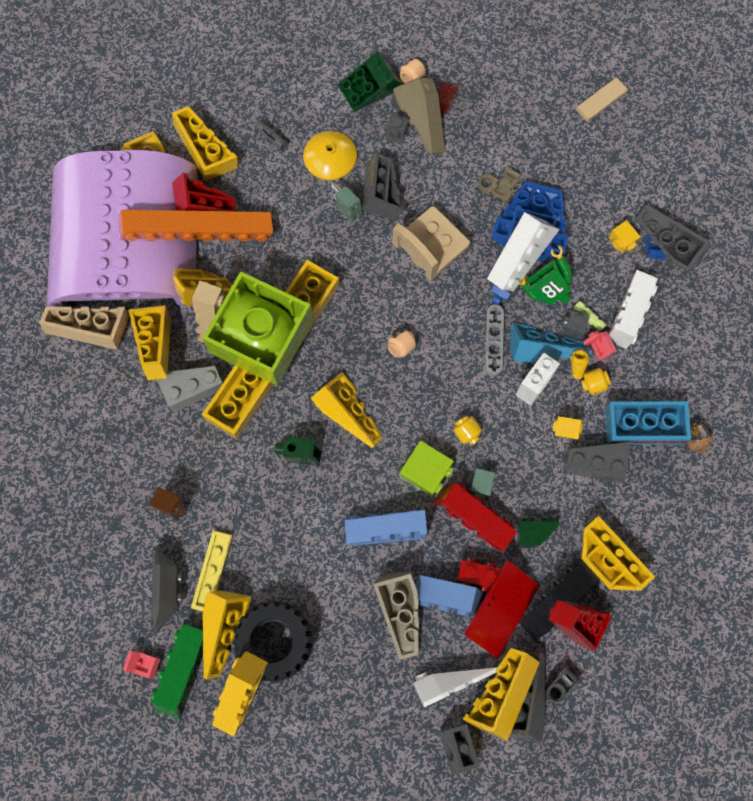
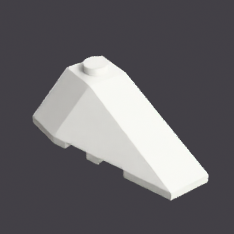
[413,667,497,707]

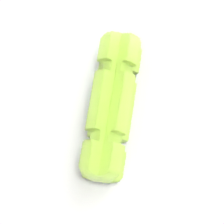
[574,301,606,332]

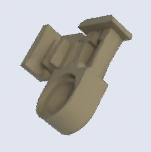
[478,167,521,204]

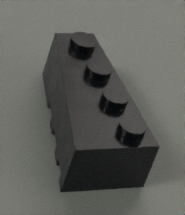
[519,560,599,641]

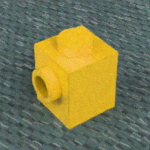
[609,220,641,253]
[553,416,584,440]

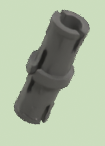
[254,120,288,151]

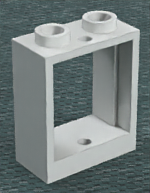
[516,353,560,406]

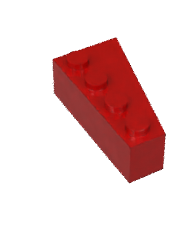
[432,483,517,551]
[549,600,613,653]

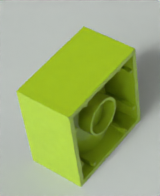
[202,271,314,386]

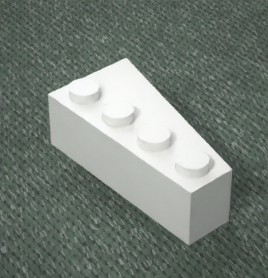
[487,212,559,292]
[608,270,658,349]

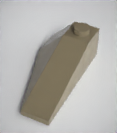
[393,78,445,155]
[373,572,419,660]

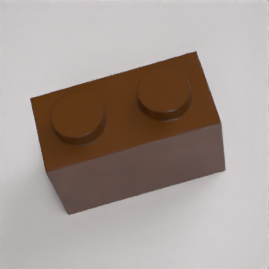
[149,487,187,521]

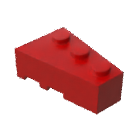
[172,173,236,212]

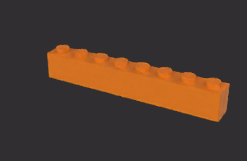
[118,210,273,242]

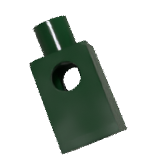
[274,437,323,467]

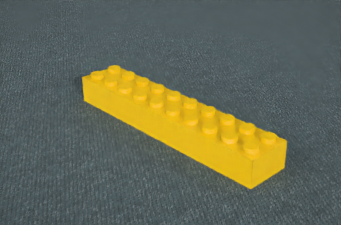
[202,260,340,439]

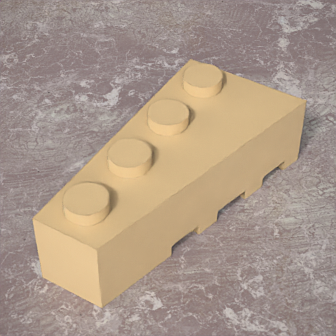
[192,281,226,343]
[39,307,129,350]

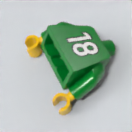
[518,245,572,305]

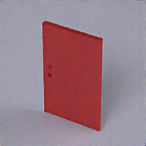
[463,560,540,659]

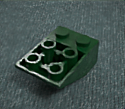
[337,51,403,112]

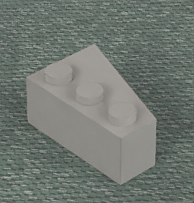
[157,366,223,412]

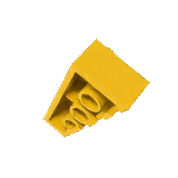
[462,648,540,741]

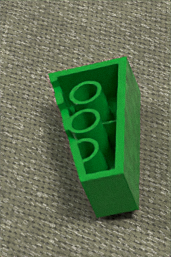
[151,624,203,720]

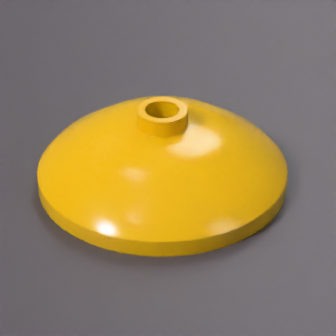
[303,131,357,180]

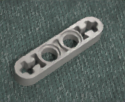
[485,305,504,377]

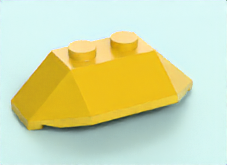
[173,268,232,306]
[581,516,655,591]

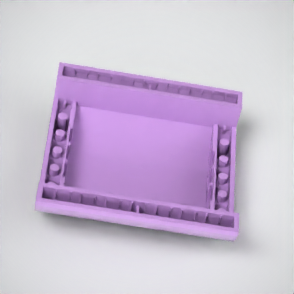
[47,150,198,307]

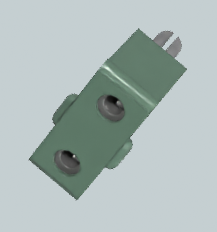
[331,183,362,223]

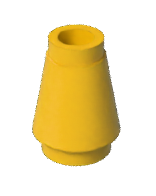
[570,350,590,379]

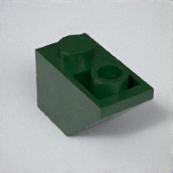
[517,518,559,548]

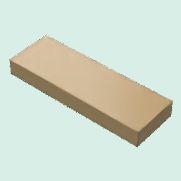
[576,77,628,122]

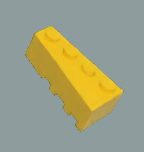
[172,106,238,182]
[128,305,171,380]
[212,651,268,737]

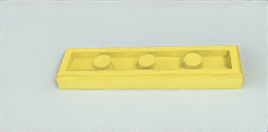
[191,530,233,611]

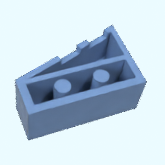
[416,575,485,617]

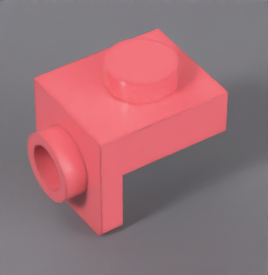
[583,331,617,361]
[123,650,161,679]

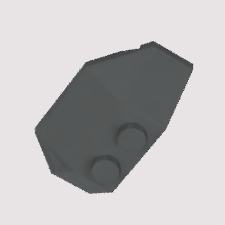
[151,547,183,630]

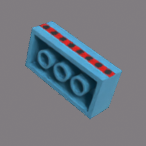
[605,401,691,445]

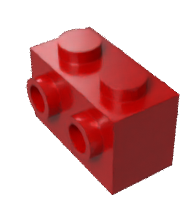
[456,558,501,593]

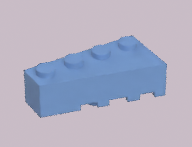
[345,510,427,546]

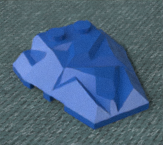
[491,181,568,261]

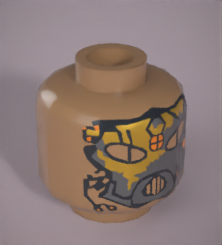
[686,423,713,453]

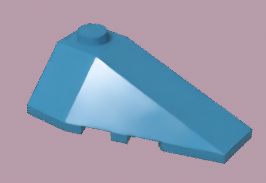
[510,322,592,363]

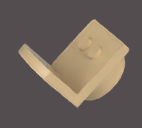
[392,207,470,281]

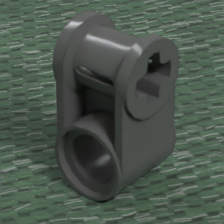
[545,664,582,703]

